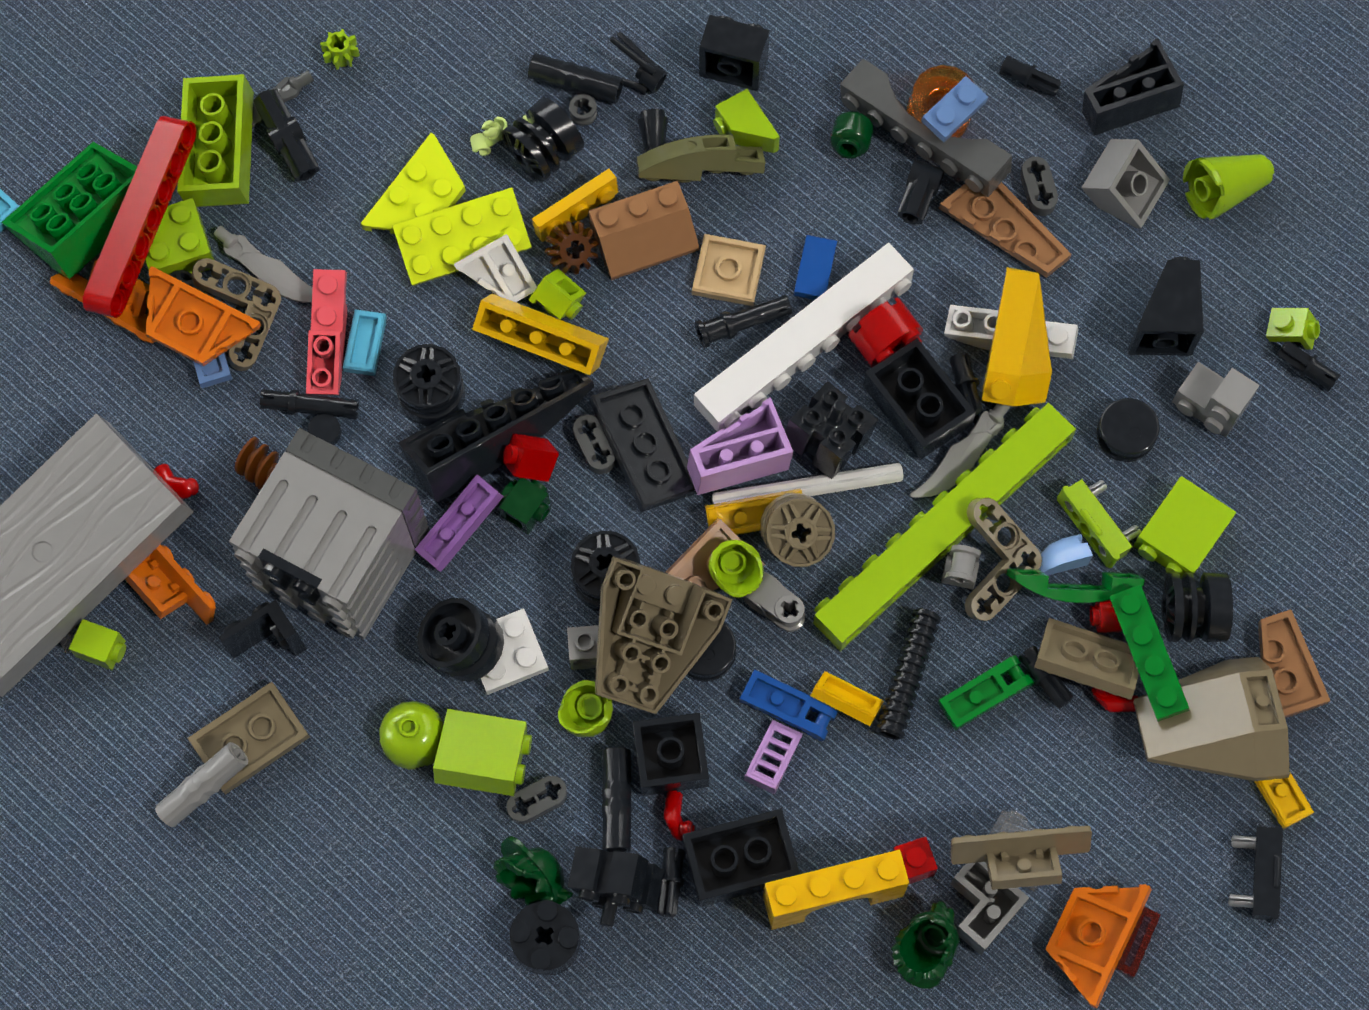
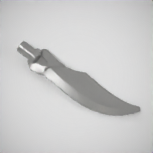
[214,226,313,303]
[910,404,1011,498]

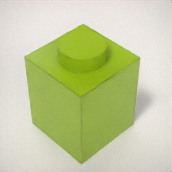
[69,619,126,670]

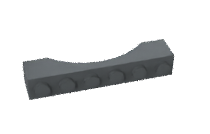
[840,59,1012,197]

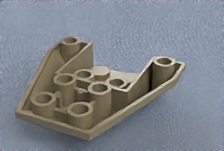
[595,557,733,714]
[1133,657,1290,781]

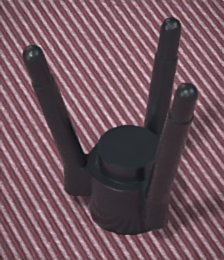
[605,32,667,95]

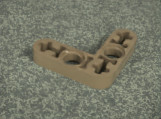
[191,258,281,371]
[965,498,1042,621]

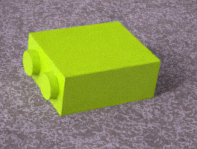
[1133,476,1236,580]
[433,709,532,796]

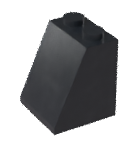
[1128,257,1204,356]

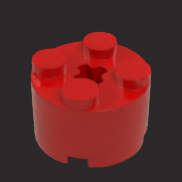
[848,297,923,368]

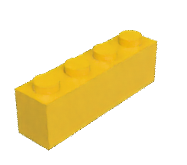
[472,293,609,375]

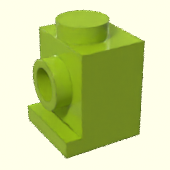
[529,269,586,320]

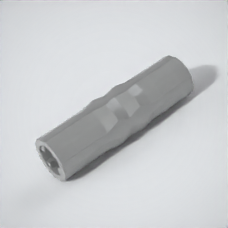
[155,742,249,827]

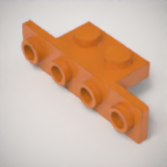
[50,259,156,343]
[125,544,216,625]

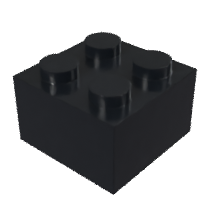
[699,15,770,91]
[633,713,709,796]

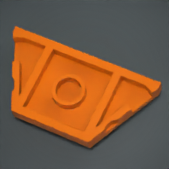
[146,266,261,366]
[1046,884,1152,1009]

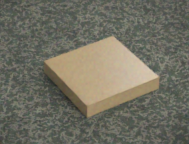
[692,234,766,306]

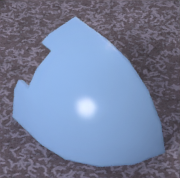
[1039,534,1093,575]

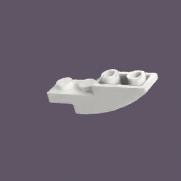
[944,305,1078,359]

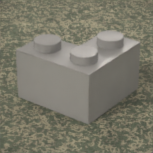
[1172,362,1260,437]
[950,862,1029,955]

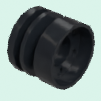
[501,97,584,182]
[393,344,465,426]
[571,531,641,612]
[1161,572,1233,642]

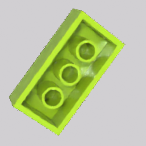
[177,74,254,207]

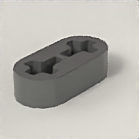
[1020,157,1058,216]
[573,414,616,474]
[506,776,568,824]

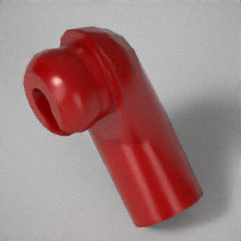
[154,464,199,499]
[1092,687,1138,712]

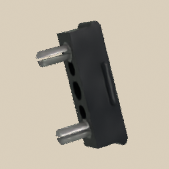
[1228,825,1283,924]

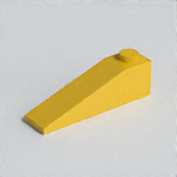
[982,267,1052,407]

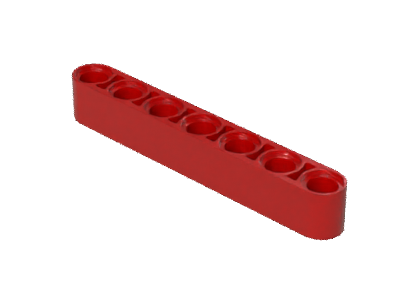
[83,116,197,318]

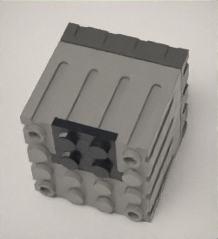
[229,428,430,640]

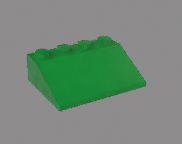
[2,142,137,279]

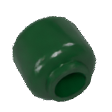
[830,112,873,159]

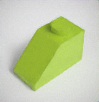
[713,89,780,153]

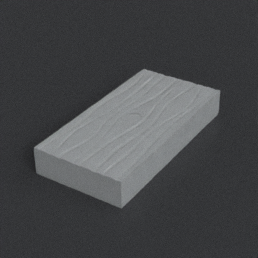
[0,414,194,697]

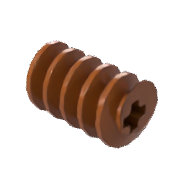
[235,437,279,490]

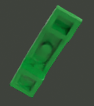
[1007,569,1144,603]

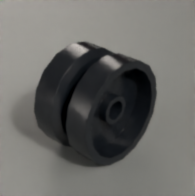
[417,598,504,682]

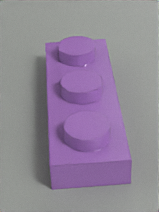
[414,475,504,572]

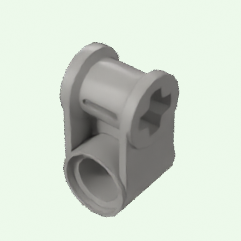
[941,545,981,590]
[743,572,805,632]

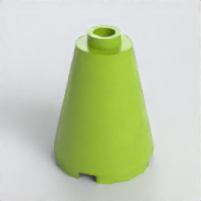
[1183,154,1274,220]

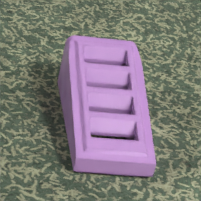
[744,720,803,794]

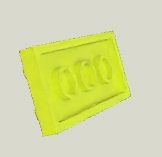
[392,188,532,286]

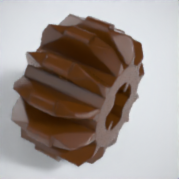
[545,220,599,274]

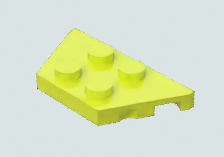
[361,133,466,234]

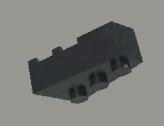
[1082,38,1184,136]

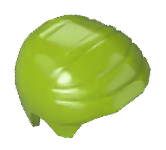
[708,540,764,598]
[558,680,613,737]

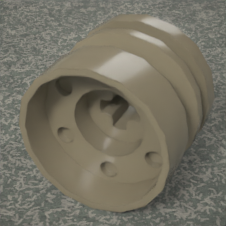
[760,493,835,567]

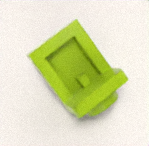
[1266,308,1320,350]

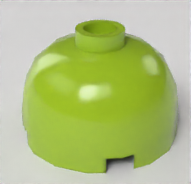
[379,701,444,770]

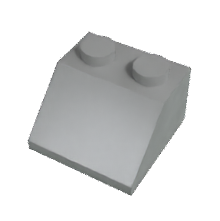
[1081,139,1170,228]

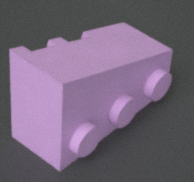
[687,397,793,495]

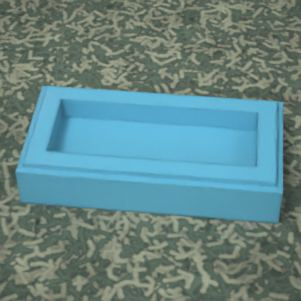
[343,309,387,376]

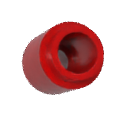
[1089,600,1123,633]

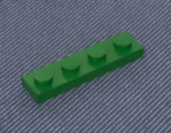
[1109,585,1190,722]

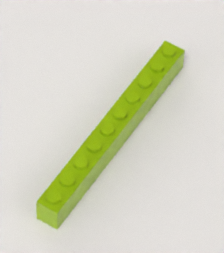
[813,402,1076,651]

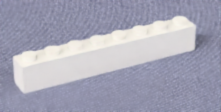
[694,243,914,432]

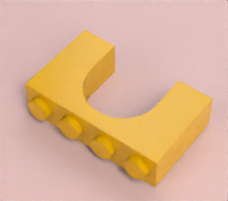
[763,850,909,930]

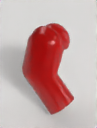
[663,791,695,841]

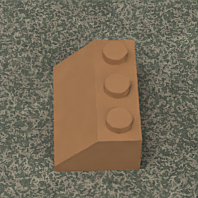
[589,181,699,280]

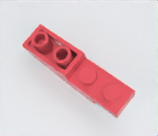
[306,269,347,395]

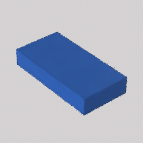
[794,235,837,300]

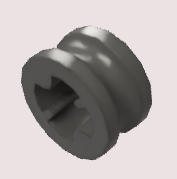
[569,94,597,126]

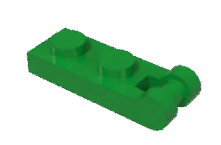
[938,655,1034,730]

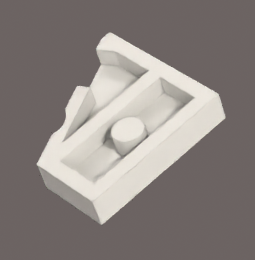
[454,234,537,302]

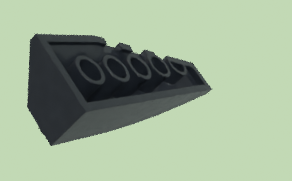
[398,369,595,503]

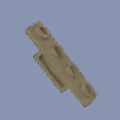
[951,826,1092,890]

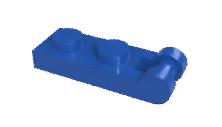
[740,669,838,741]

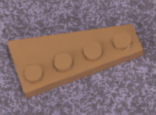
[939,182,1071,278]

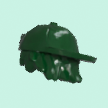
[493,836,573,906]
[891,901,959,989]

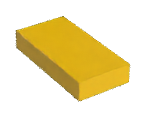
[810,671,884,726]

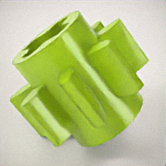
[320,29,360,70]

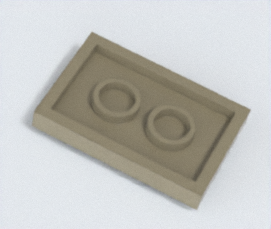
[1034,618,1139,700]
[187,682,310,795]

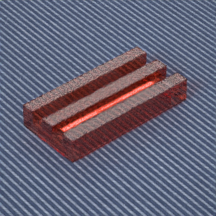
[1115,907,1161,978]

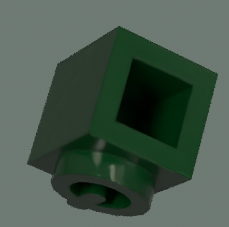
[497,478,551,534]

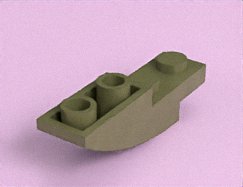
[636,135,766,183]

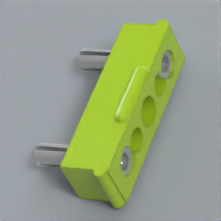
[1057,479,1141,568]

